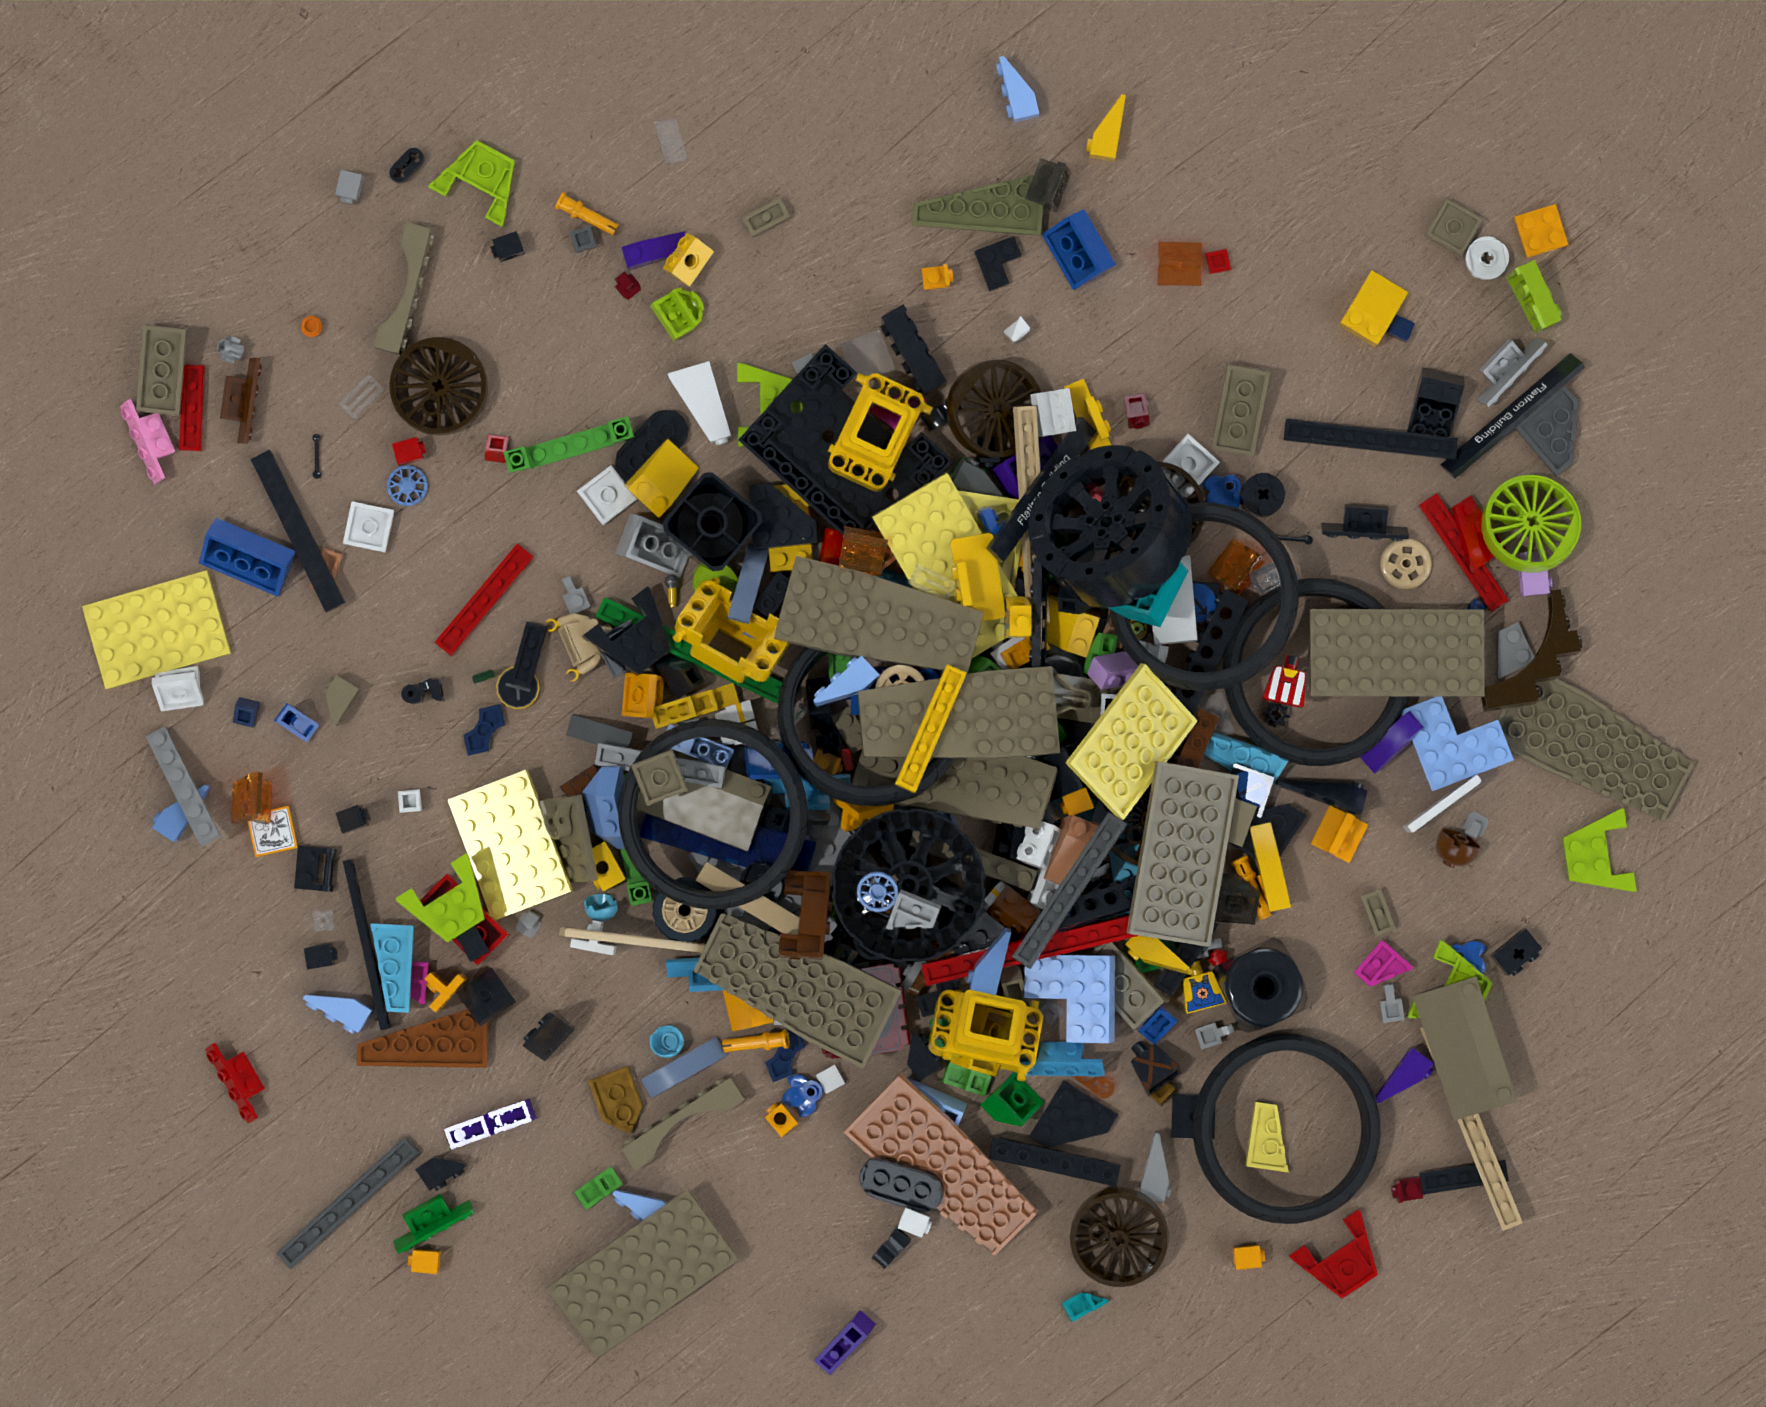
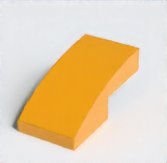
[1000,637,1050,669]

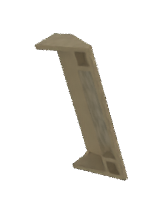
[637,748,773,852]
[1413,976,1517,1120]

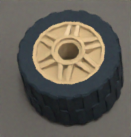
[652,878,718,943]

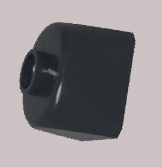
[663,472,762,571]
[1213,938,1308,1033]

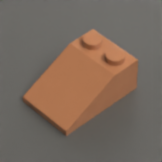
[1044,815,1099,894]

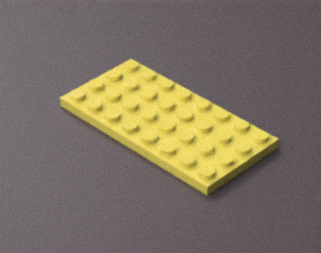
[872,473,1018,658]

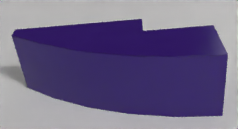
[1361,711,1424,774]

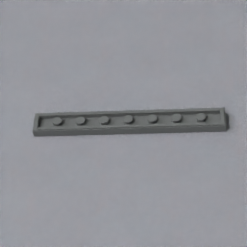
[1012,812,1127,969]
[276,1136,420,1269]

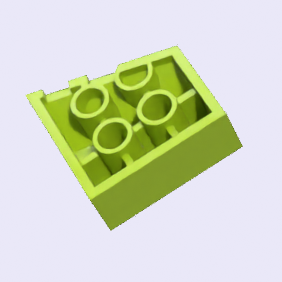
[1506,260,1562,334]

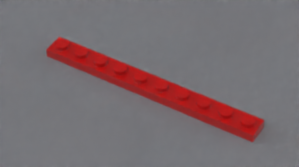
[921,914,1138,986]

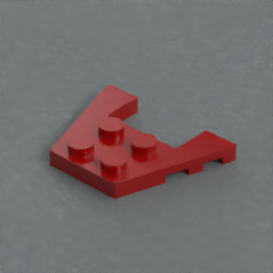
[1288,1209,1378,1299]

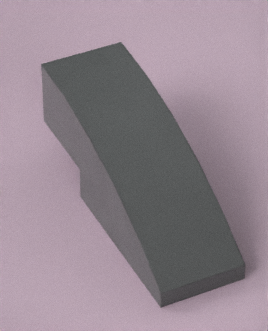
[566,715,634,748]

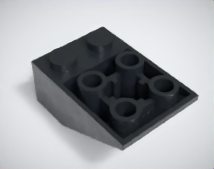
[1407,367,1465,437]
[522,1011,575,1061]

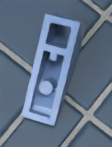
[152,785,212,842]
[967,928,1011,995]

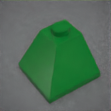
[980,1072,1044,1127]

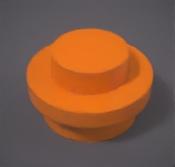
[301,316,323,337]

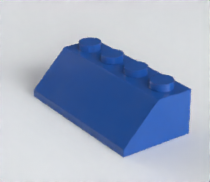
[199,518,295,597]

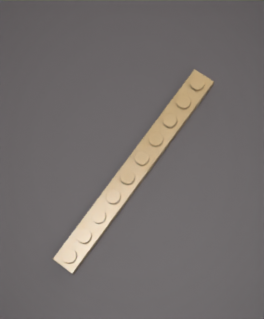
[1013,406,1050,624]
[1420,1027,1523,1231]

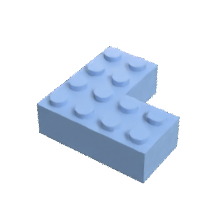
[1402,697,1514,791]
[1024,955,1115,1043]

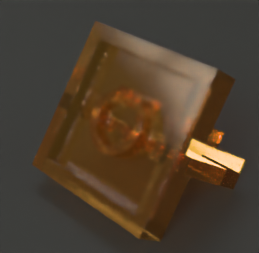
[1157,242,1203,286]
[838,526,888,576]
[1207,539,1264,595]
[231,771,272,825]

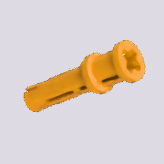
[554,192,619,236]
[1230,855,1272,920]
[722,1029,790,1053]

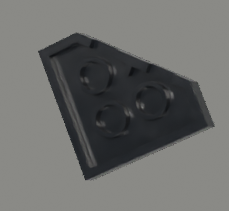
[749,483,819,550]
[1229,804,1306,860]
[1029,1081,1118,1147]

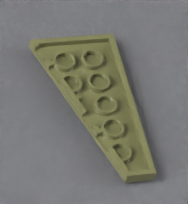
[912,171,1046,236]

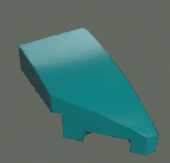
[1061,1292,1109,1322]

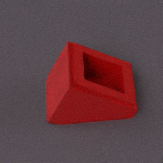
[485,434,509,463]

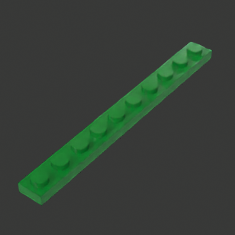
[595,597,783,704]

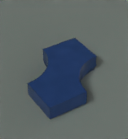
[463,704,505,756]
[765,1030,805,1082]

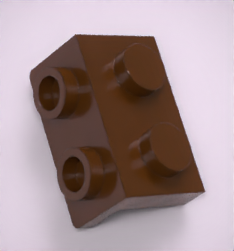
[987,885,1041,937]

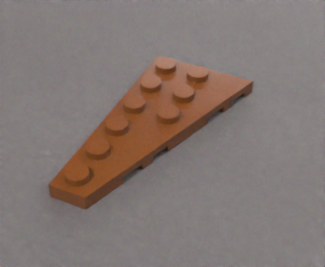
[357,1009,488,1068]

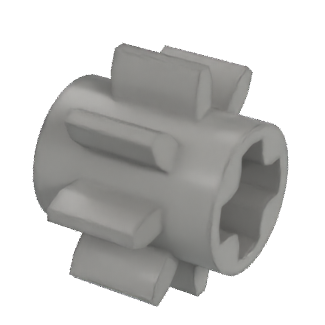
[217,335,244,363]

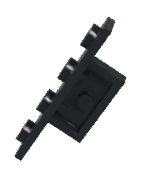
[1321,504,1409,541]

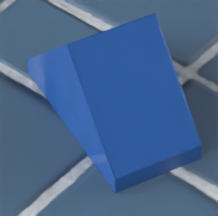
[1138,1007,1178,1044]

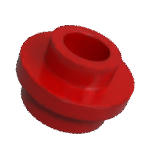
[1207,948,1228,966]

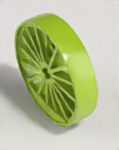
[1481,475,1581,573]

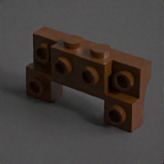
[778,870,832,960]

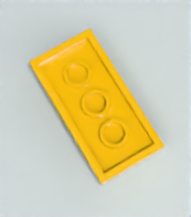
[769,484,814,573]

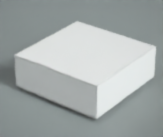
[816,1065,845,1094]

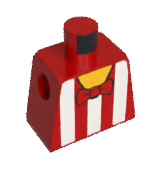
[1261,655,1306,708]

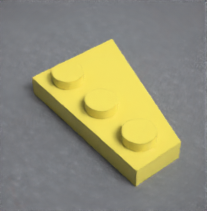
[1245,1101,1289,1173]

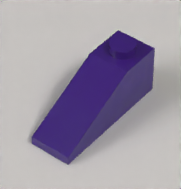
[621,231,685,271]
[1375,1047,1434,1103]
[814,1310,876,1375]

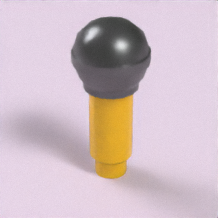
[664,574,679,607]

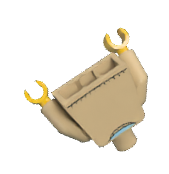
[546,613,612,682]

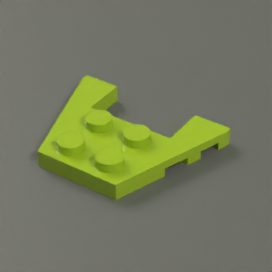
[428,140,515,228]
[737,363,802,447]
[1562,808,1637,892]
[395,853,485,943]
[1407,939,1493,1019]

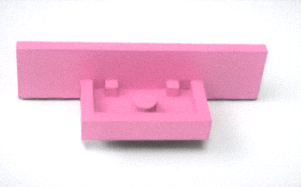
[120,399,175,485]

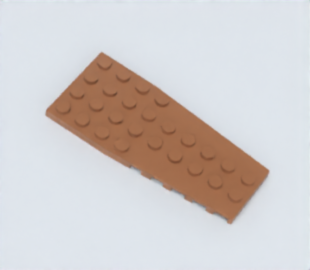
[843,1073,1037,1255]

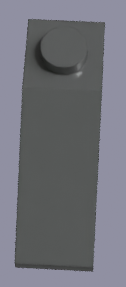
[951,457,1004,497]

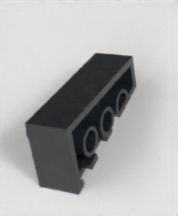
[879,304,946,396]

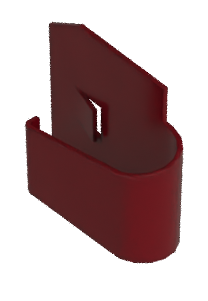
[614,272,641,300]

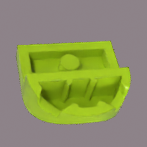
[650,288,704,342]
[692,564,738,598]

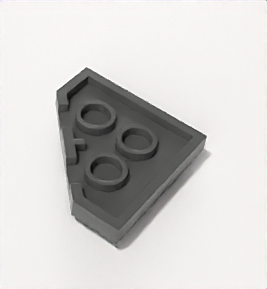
[1515,385,1578,477]

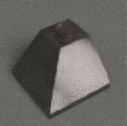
[1215,873,1260,925]

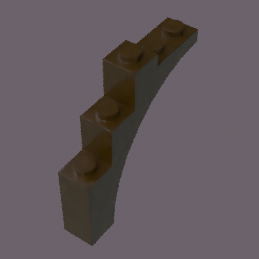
[1481,589,1582,712]

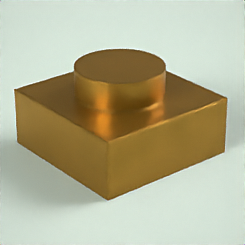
[1150,1083,1176,1107]

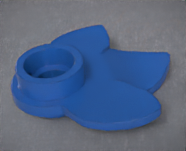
[1203,474,1241,508]
[1451,941,1487,973]
[782,1074,823,1117]

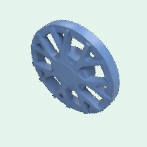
[387,465,428,506]
[857,871,898,912]

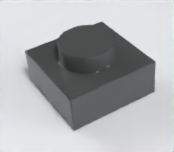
[570,226,597,253]

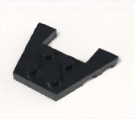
[582,586,671,676]

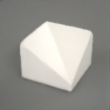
[1004,316,1030,344]
[398,789,422,813]

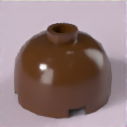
[1436,828,1480,868]

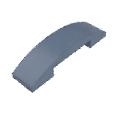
[728,543,769,624]
[641,1037,727,1098]

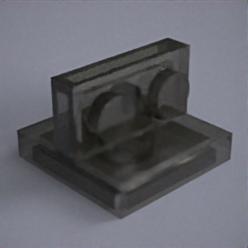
[1025,158,1072,213]

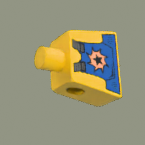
[1004,597,1031,638]
[1182,961,1226,1014]

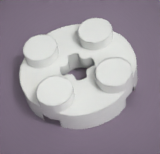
[1465,236,1509,280]

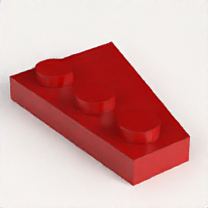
[1451,495,1506,572]

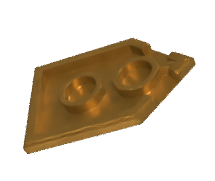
[588,1066,643,1134]

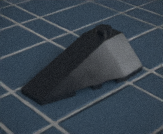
[1276,781,1367,815]

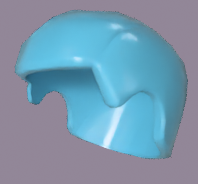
[584,894,618,921]
[650,1025,684,1058]

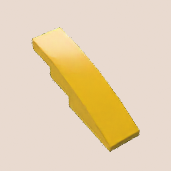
[652,683,740,729]
[1249,822,1291,912]

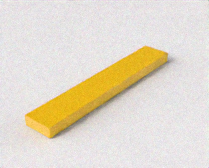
[895,664,967,793]

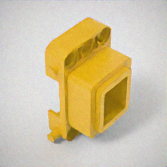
[828,373,933,492]
[673,577,790,683]
[929,989,1043,1081]

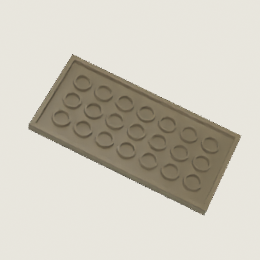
[1309,609,1485,697]
[1126,761,1239,947]
[547,1188,738,1358]

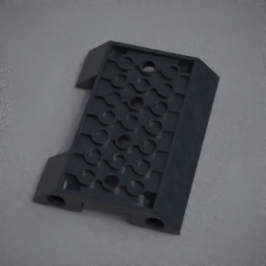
[738,344,953,556]

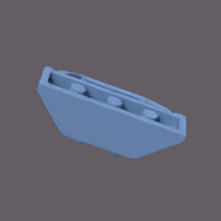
[582,766,625,849]

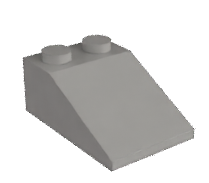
[615,514,688,578]

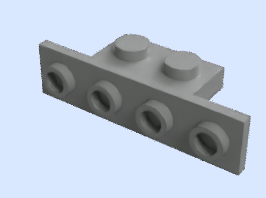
[1477,338,1548,407]

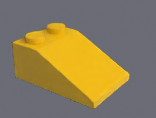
[1338,270,1408,347]
[624,438,699,518]
[1031,594,1101,658]

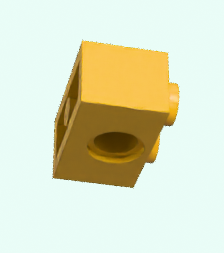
[662,233,714,287]
[592,841,627,892]

